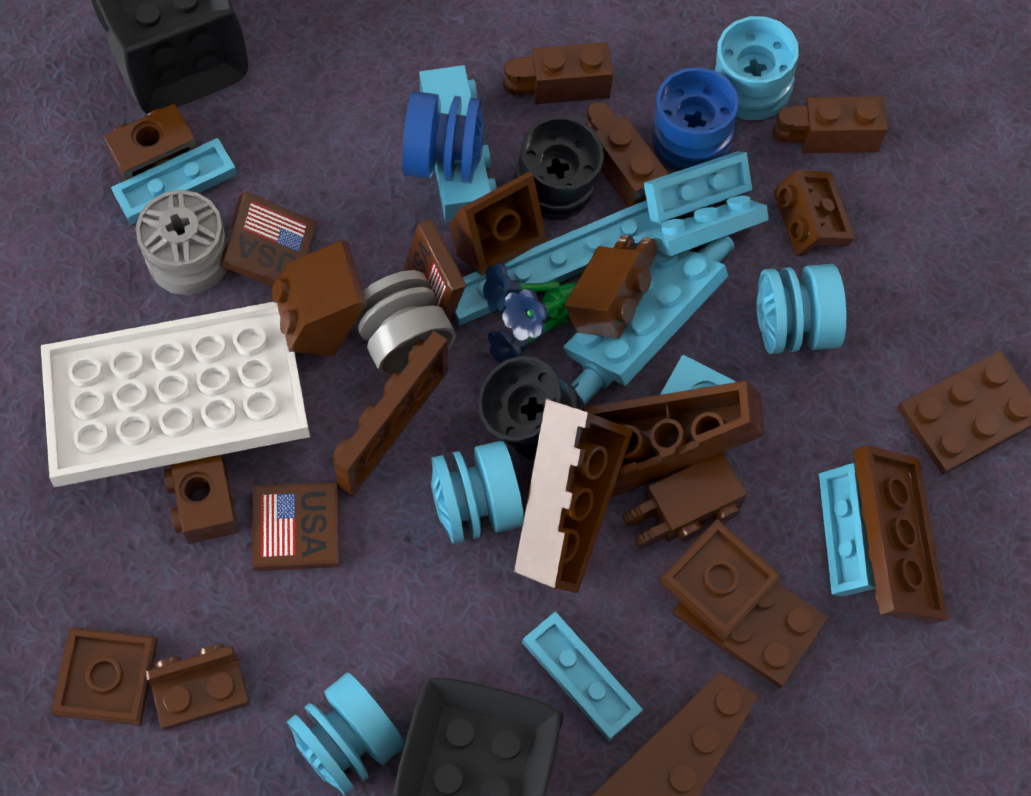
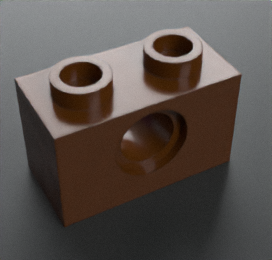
[103,103,197,181]
[164,454,239,544]

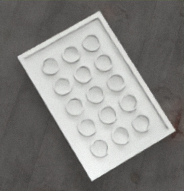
[41,302,310,487]

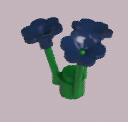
[483,263,576,364]

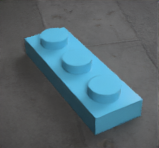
[111,138,237,225]
[644,151,752,223]
[647,196,769,256]
[819,463,876,596]
[522,611,643,742]

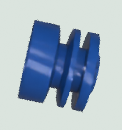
[652,67,739,170]
[402,91,485,184]

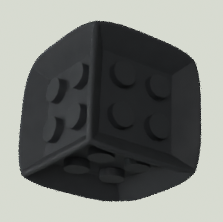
[91,0,249,114]
[393,677,564,796]

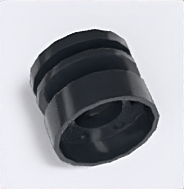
[514,116,604,220]
[478,356,584,460]

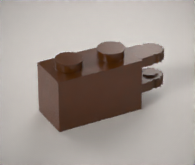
[503,42,613,105]
[772,96,888,154]
[585,101,669,207]
[564,235,658,339]
[622,453,747,549]

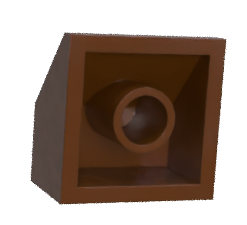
[449,172,547,276]
[272,240,366,356]

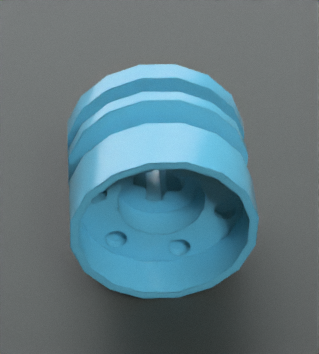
[715,16,799,120]
[757,264,846,354]
[431,440,524,544]
[286,673,405,796]

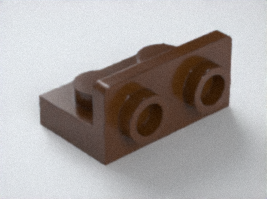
[774,170,855,256]
[145,644,250,731]

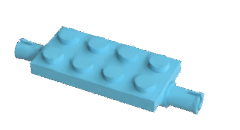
[563,235,735,406]

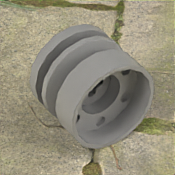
[135,190,228,295]
[355,270,457,377]

